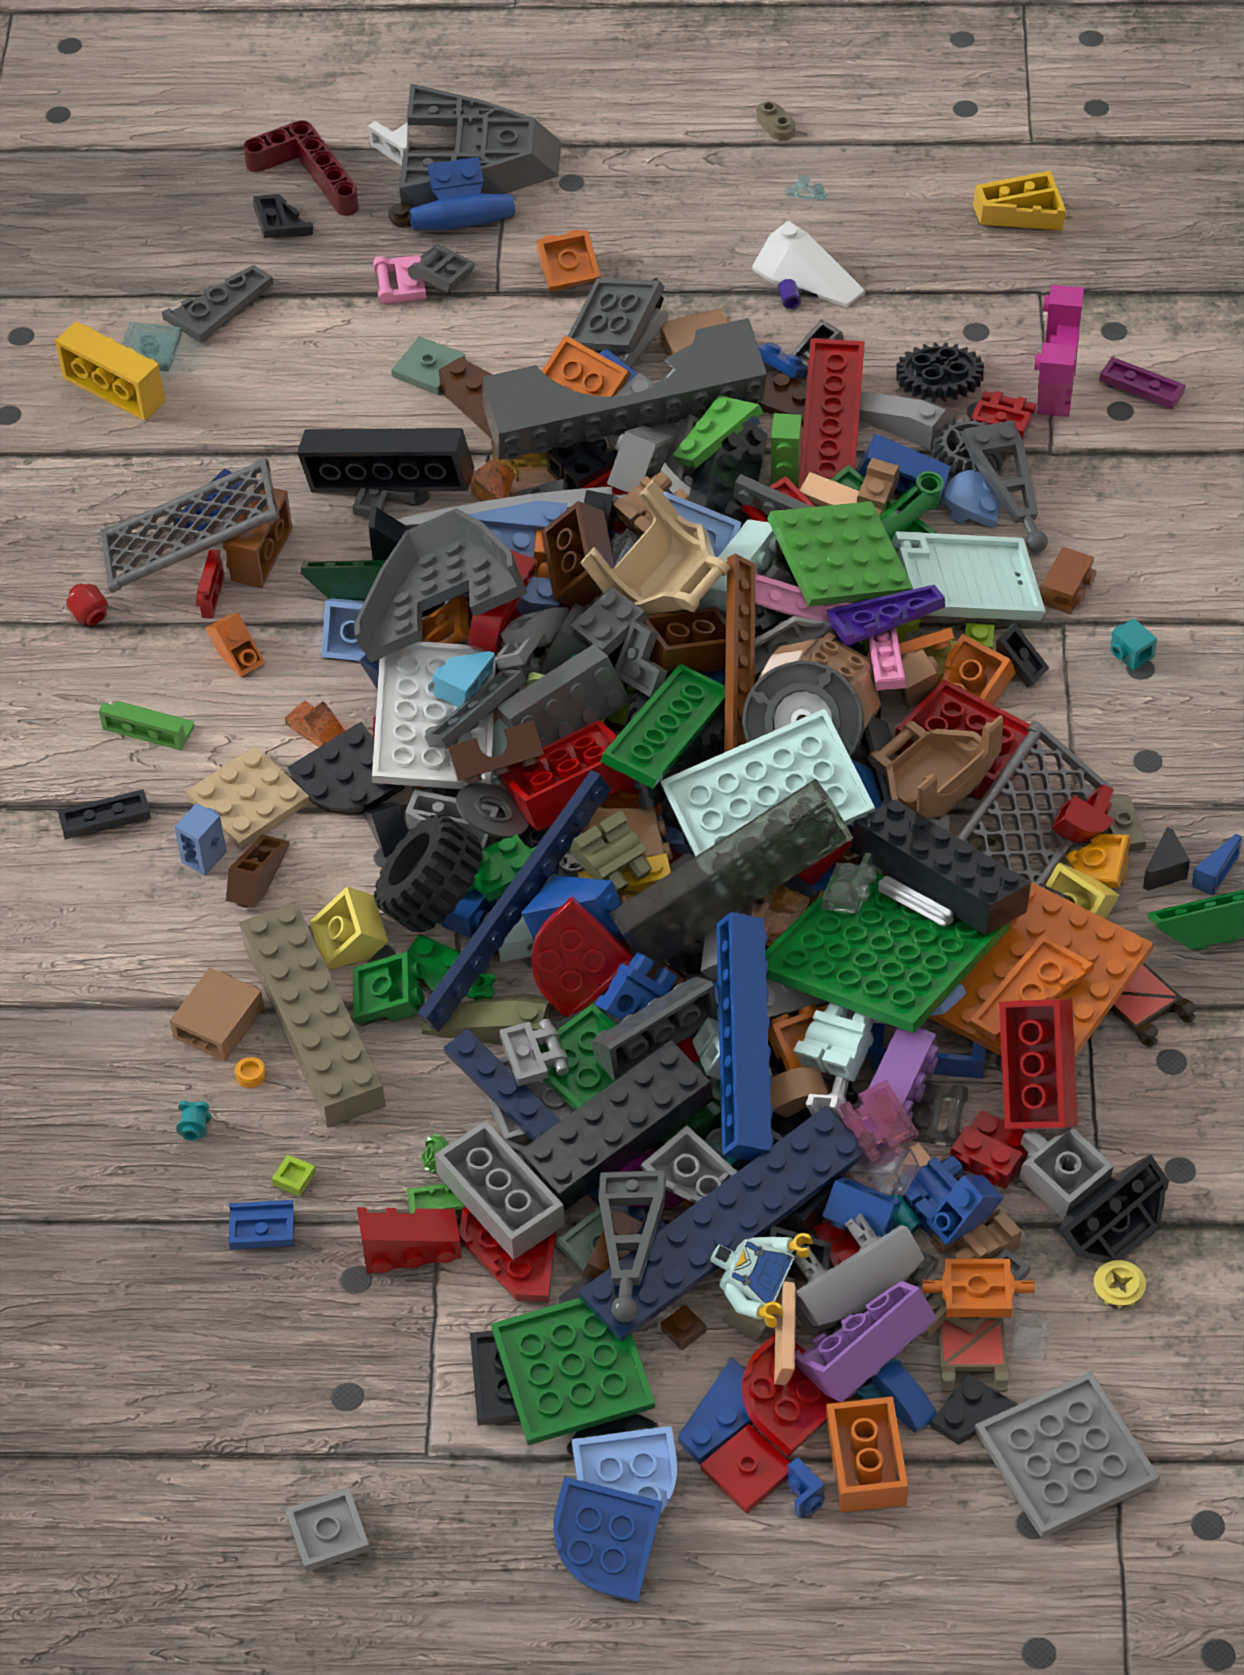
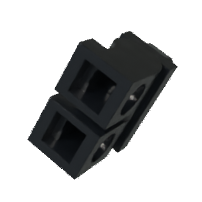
[547,437,618,490]

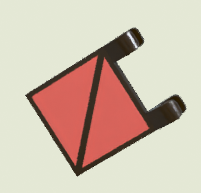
[1111,963,1196,1047]

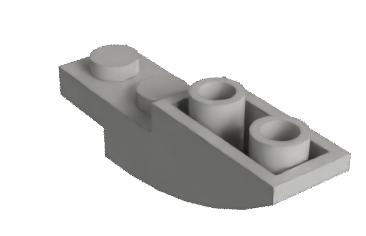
[495,607,570,669]

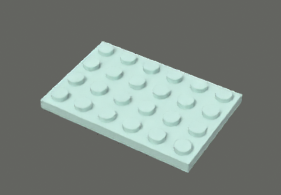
[660,709,876,886]

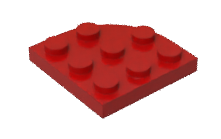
[531,896,635,1017]
[741,1334,852,1457]

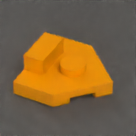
[1065,834,1131,888]

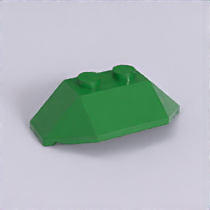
[1147,890,1244,950]

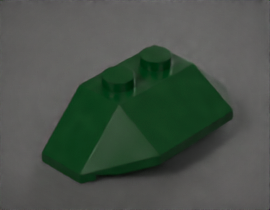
[301,560,386,600]

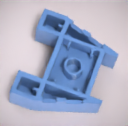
[468,501,567,615]

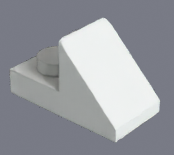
[368,121,409,166]

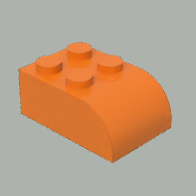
[826,1397,908,1513]

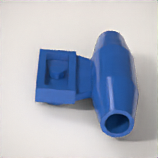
[409,157,515,231]

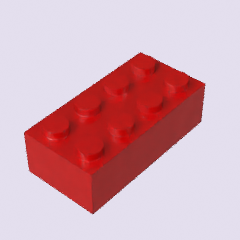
[999,999,1078,1129]

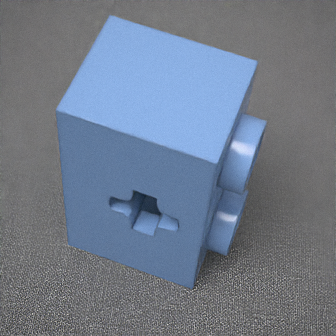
[175,803,227,875]

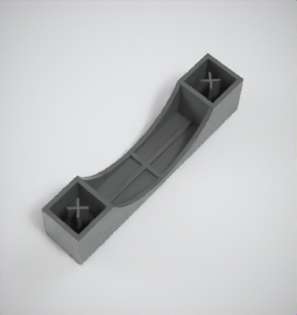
[482,318,767,460]

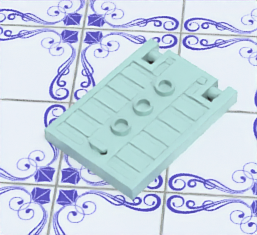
[892,531,1046,621]

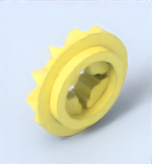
[1093,1260,1146,1309]

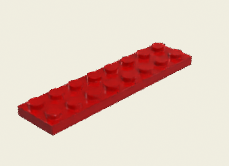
[798,338,865,490]

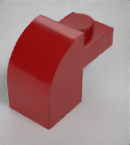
[1051,784,1114,843]

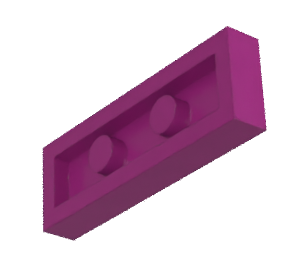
[1099,357,1186,409]

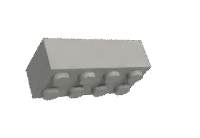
[435,1121,565,1260]

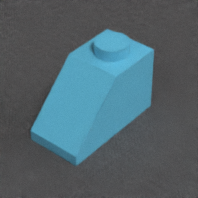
[432,651,495,707]

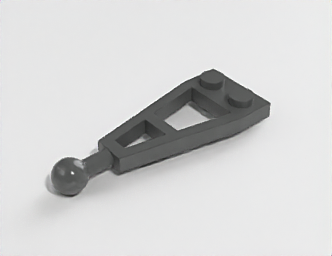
[961,421,1048,553]
[599,1170,666,1322]

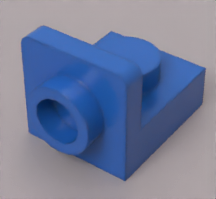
[787,1457,825,1519]

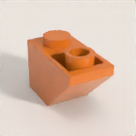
[205,613,265,677]

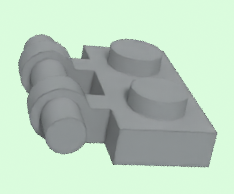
[499,1019,569,1086]

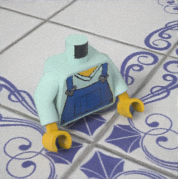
[710,1233,813,1328]

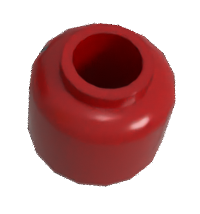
[66,583,108,626]

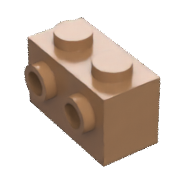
[896,649,940,709]

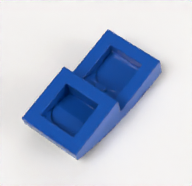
[871,1360,937,1433]

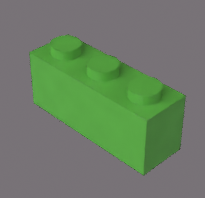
[771,413,801,488]

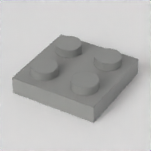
[285,1488,370,1572]

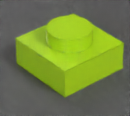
[965,623,995,650]
[272,1154,316,1197]

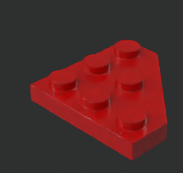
[459,1207,557,1303]

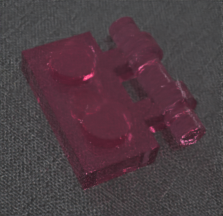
[839,1080,918,1162]

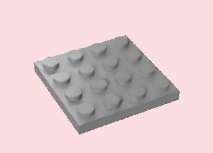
[975,1372,1160,1539]

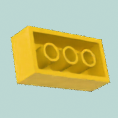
[55,321,165,421]

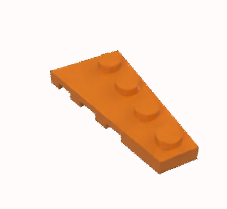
[970,934,1094,1042]

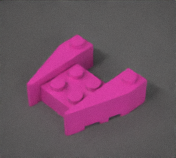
[1034,284,1084,417]

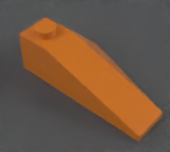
[942,634,1016,704]

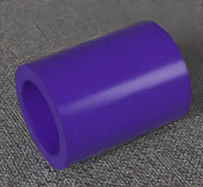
[778,279,801,309]

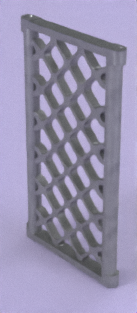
[100,457,280,593]
[956,721,1114,888]

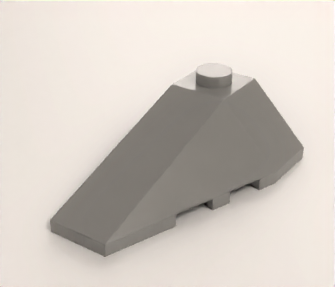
[641,1126,737,1203]

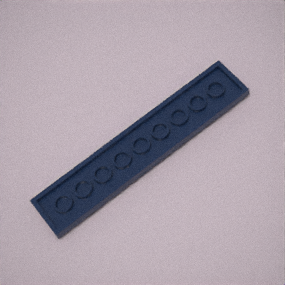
[579,1106,868,1342]

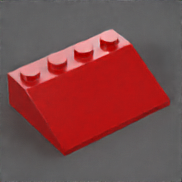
[895,679,1039,800]
[497,720,634,831]

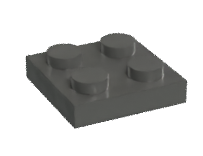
[570,587,649,656]

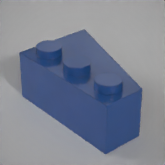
[856,434,951,497]

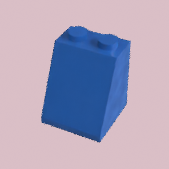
[522,875,631,942]

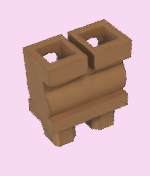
[613,471,691,537]
[932,1206,1022,1259]

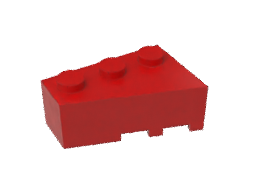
[357,1207,462,1274]

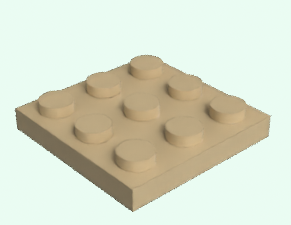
[186,745,310,850]

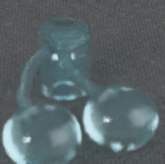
[786,175,826,200]

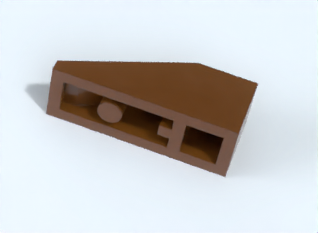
[226,835,289,908]

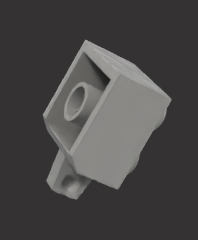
[1019,1127,1114,1220]

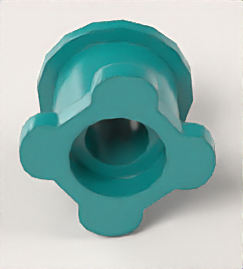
[176,1101,212,1141]

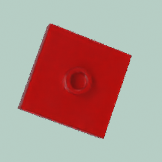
[700,1424,790,1514]

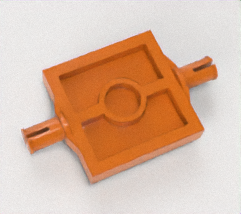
[922,1259,1035,1317]

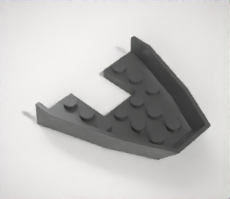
[400,83,561,208]
[354,508,528,663]

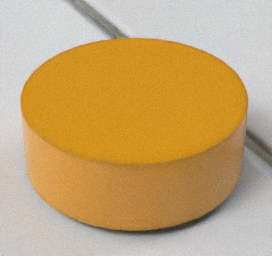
[234,1057,267,1088]

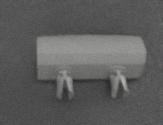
[793,1213,924,1334]

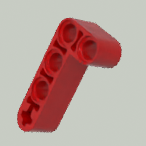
[468,550,537,655]

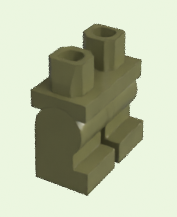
[570,810,652,894]

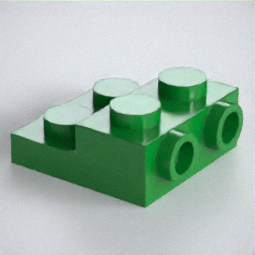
[353,951,425,1024]

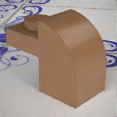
[857,458,900,510]
[770,1067,831,1118]

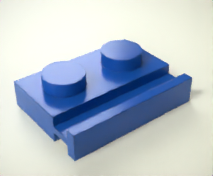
[229,1200,294,1250]

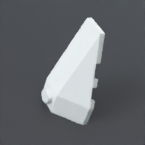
[752,221,865,308]

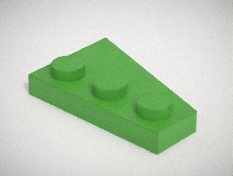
[672,395,763,468]

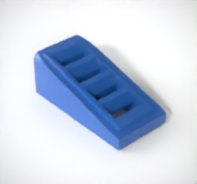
[1192,834,1242,895]

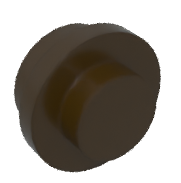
[388,203,412,227]

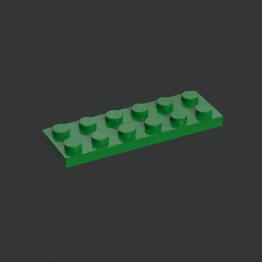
[600,664,725,789]

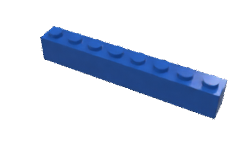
[716,912,774,1161]

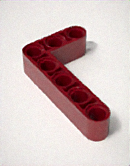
[243,120,359,216]

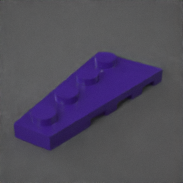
[826,584,945,646]

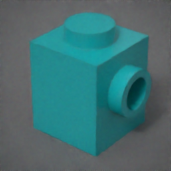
[1110,618,1157,671]

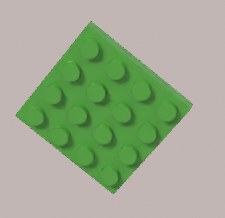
[767,501,913,607]

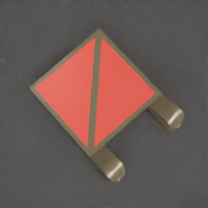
[938,1318,1009,1392]

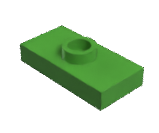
[407,1183,466,1215]

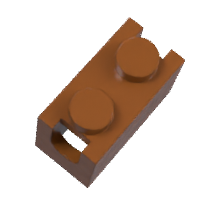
[1040,547,1096,615]

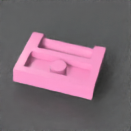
[373,255,426,304]

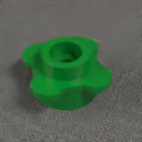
[466,972,496,1000]

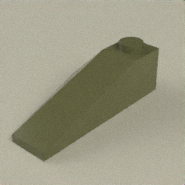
[422,993,553,1045]

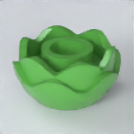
[421,1134,449,1173]

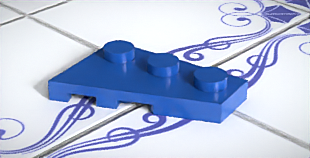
[678,1357,754,1465]

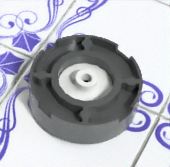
[742,660,864,759]

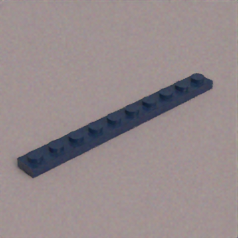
[418,770,611,1032]
[444,1029,666,1234]

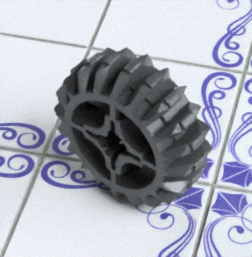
[932,417,1007,478]

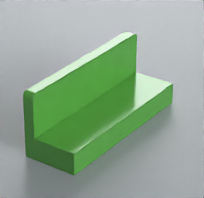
[99,701,195,751]

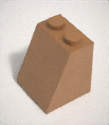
[582,808,673,871]

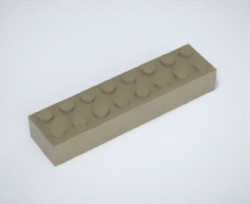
[239,902,386,1128]

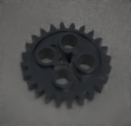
[896,342,984,402]

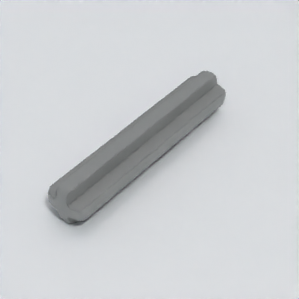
[878,876,954,927]

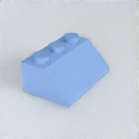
[321,598,366,661]

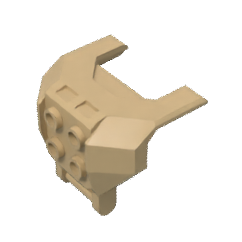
[580,480,730,615]

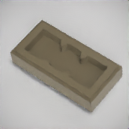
[1106,796,1146,851]

